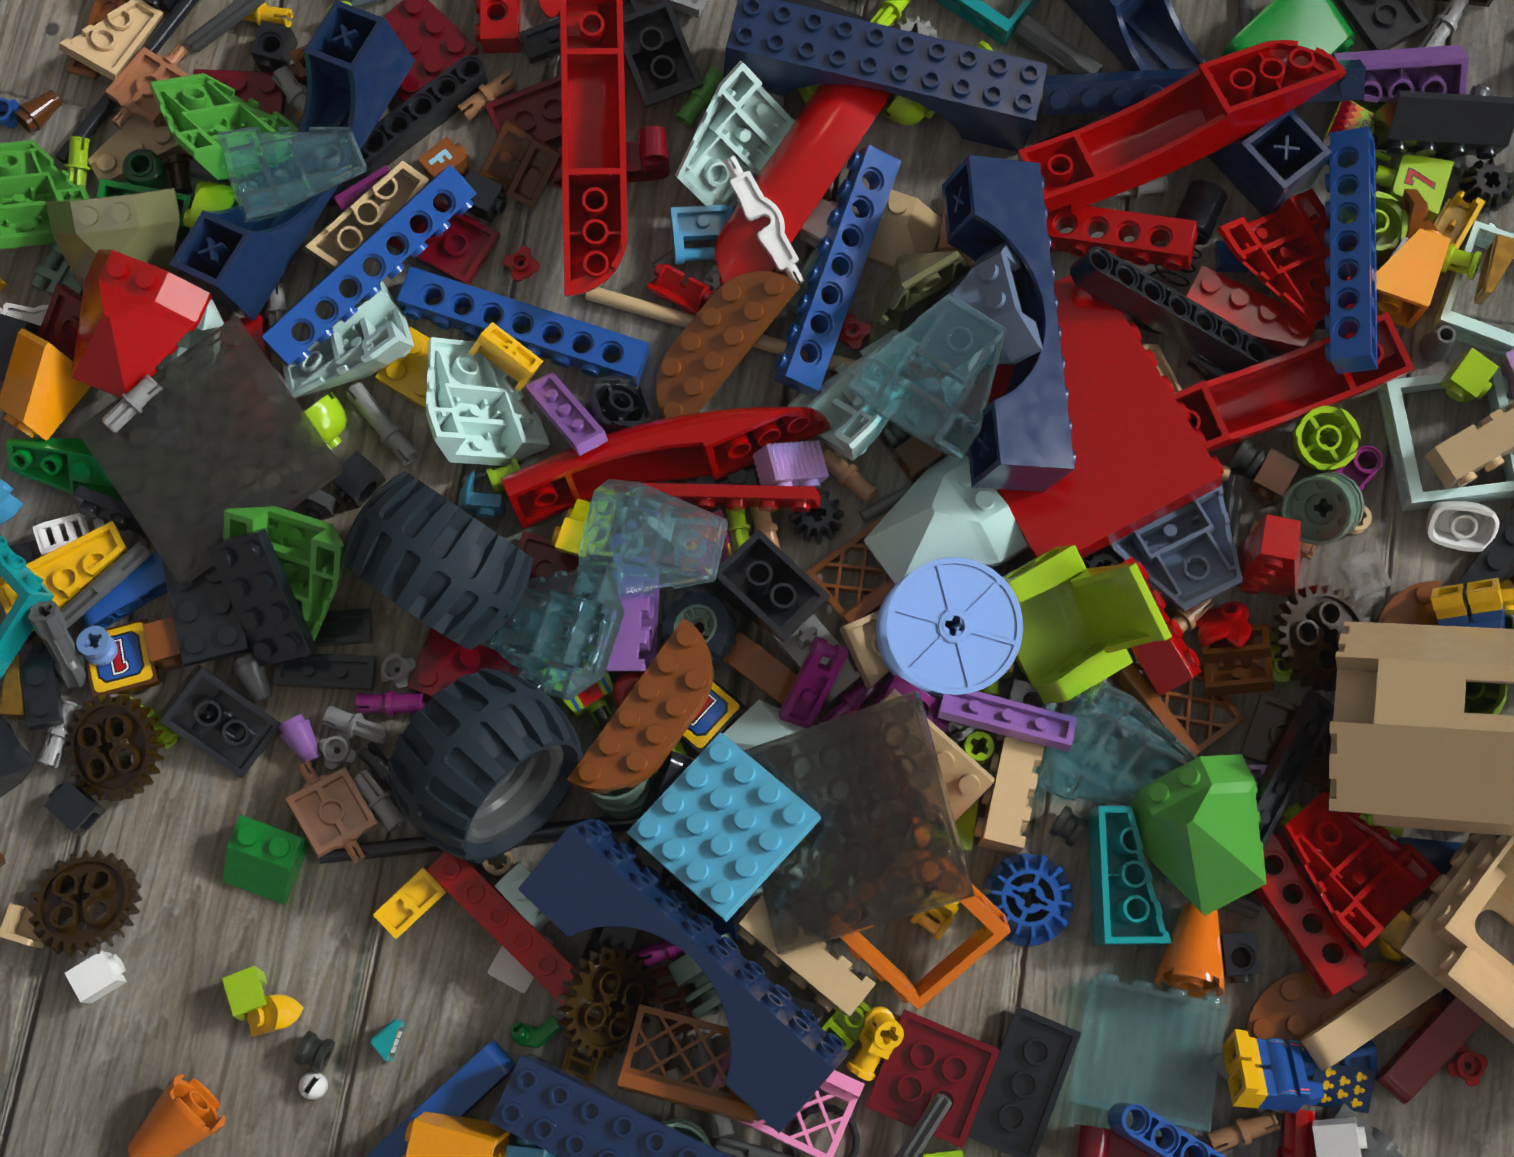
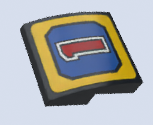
[681,679,746,753]

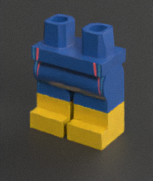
[1431,578,1507,629]
[1221,1029,1324,1113]

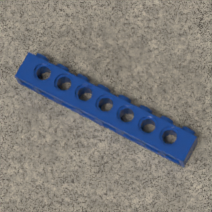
[1325,126,1377,374]
[774,145,901,395]
[259,164,477,366]
[397,266,650,387]

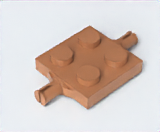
[105,43,189,129]
[285,761,378,864]

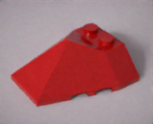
[1217,188,1356,325]
[71,249,212,399]
[1282,791,1440,950]

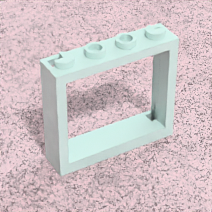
[1431,220,1514,358]
[1377,366,1514,512]

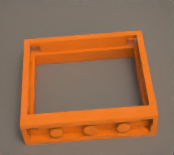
[822,828,1011,1010]

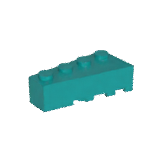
[1087,806,1171,946]

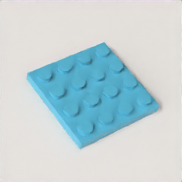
[627,732,821,922]

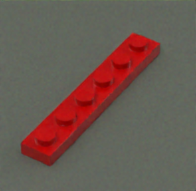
[623,482,821,513]

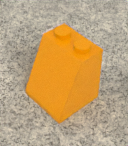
[1350,228,1451,329]
[0,328,91,441]
[402,1112,512,1157]

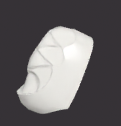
[1425,501,1499,552]

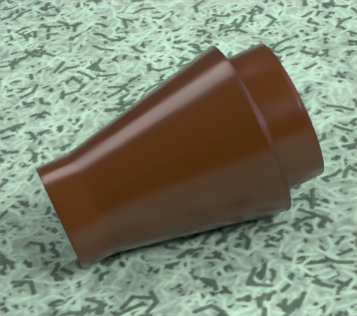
[14,90,63,133]

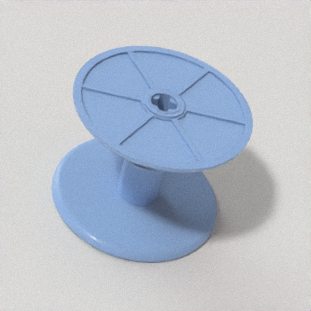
[876,557,1023,697]

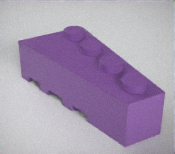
[1334,45,1469,103]
[603,540,660,674]

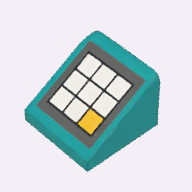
[370,1019,406,1062]

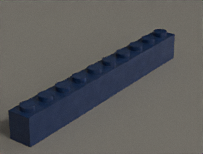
[1043,59,1366,115]

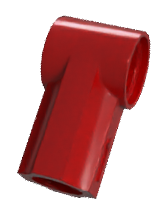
[1276,1110,1317,1157]

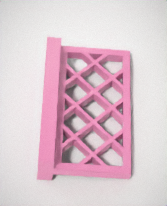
[710,1044,865,1157]

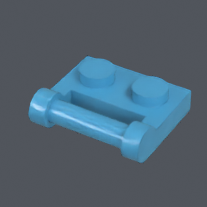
[670,204,733,265]

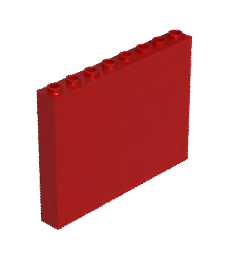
[931,274,1224,559]

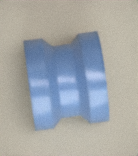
[76,626,118,666]

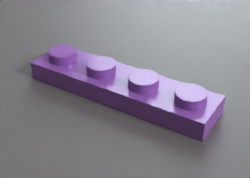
[525,372,608,456]
[937,691,1077,752]

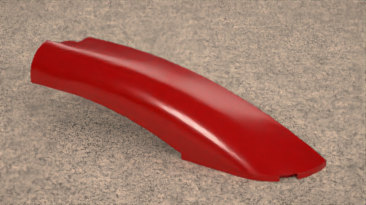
[560,0,628,297]
[1018,40,1346,212]
[714,84,891,285]
[1172,312,1415,453]
[500,407,831,529]

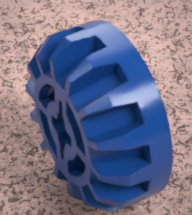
[982,853,1075,947]

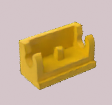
[1433,191,1486,249]
[468,322,543,392]
[373,866,447,939]

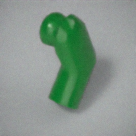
[510,1015,562,1048]

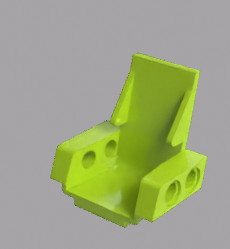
[1003,544,1172,704]

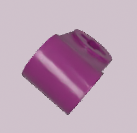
[1334,445,1383,491]

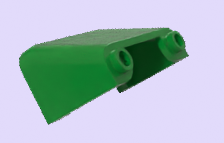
[1221,0,1355,57]

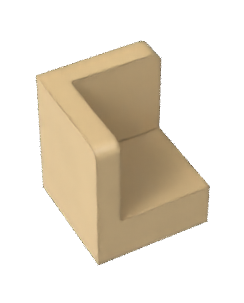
[0,903,44,949]

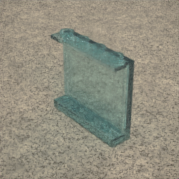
[1069,973,1230,1132]

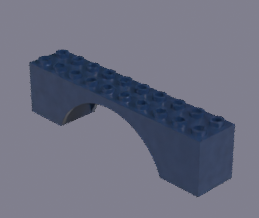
[169,0,416,321]
[723,0,1048,152]
[1064,0,1332,216]
[942,155,1076,492]
[518,818,849,1133]
[489,1054,735,1157]

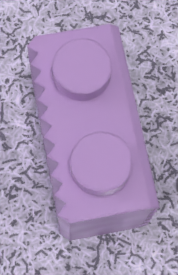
[753,440,829,489]

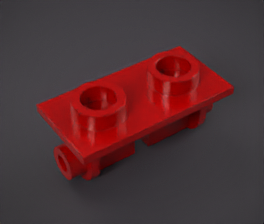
[646,263,714,315]

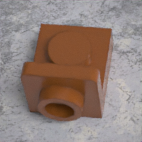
[1401,189,1438,239]

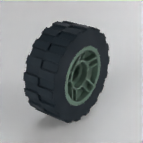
[661,592,738,665]

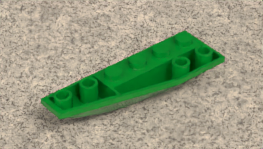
[5,438,208,528]

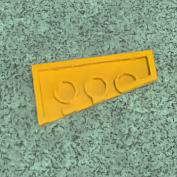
[0,521,128,632]

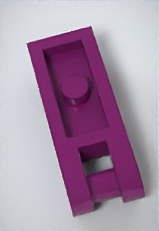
[778,636,848,729]

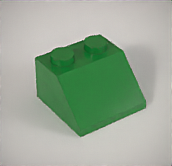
[222,815,310,905]

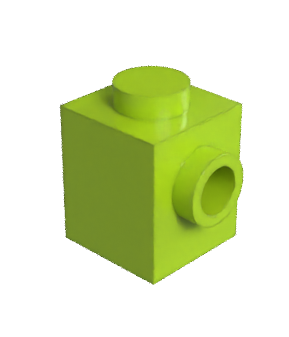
[1439,348,1499,403]

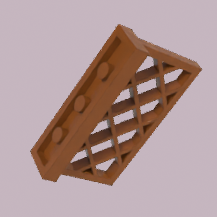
[806,512,894,625]
[1109,639,1246,767]
[617,1004,756,1124]

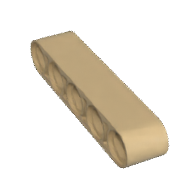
[1300,961,1445,1071]

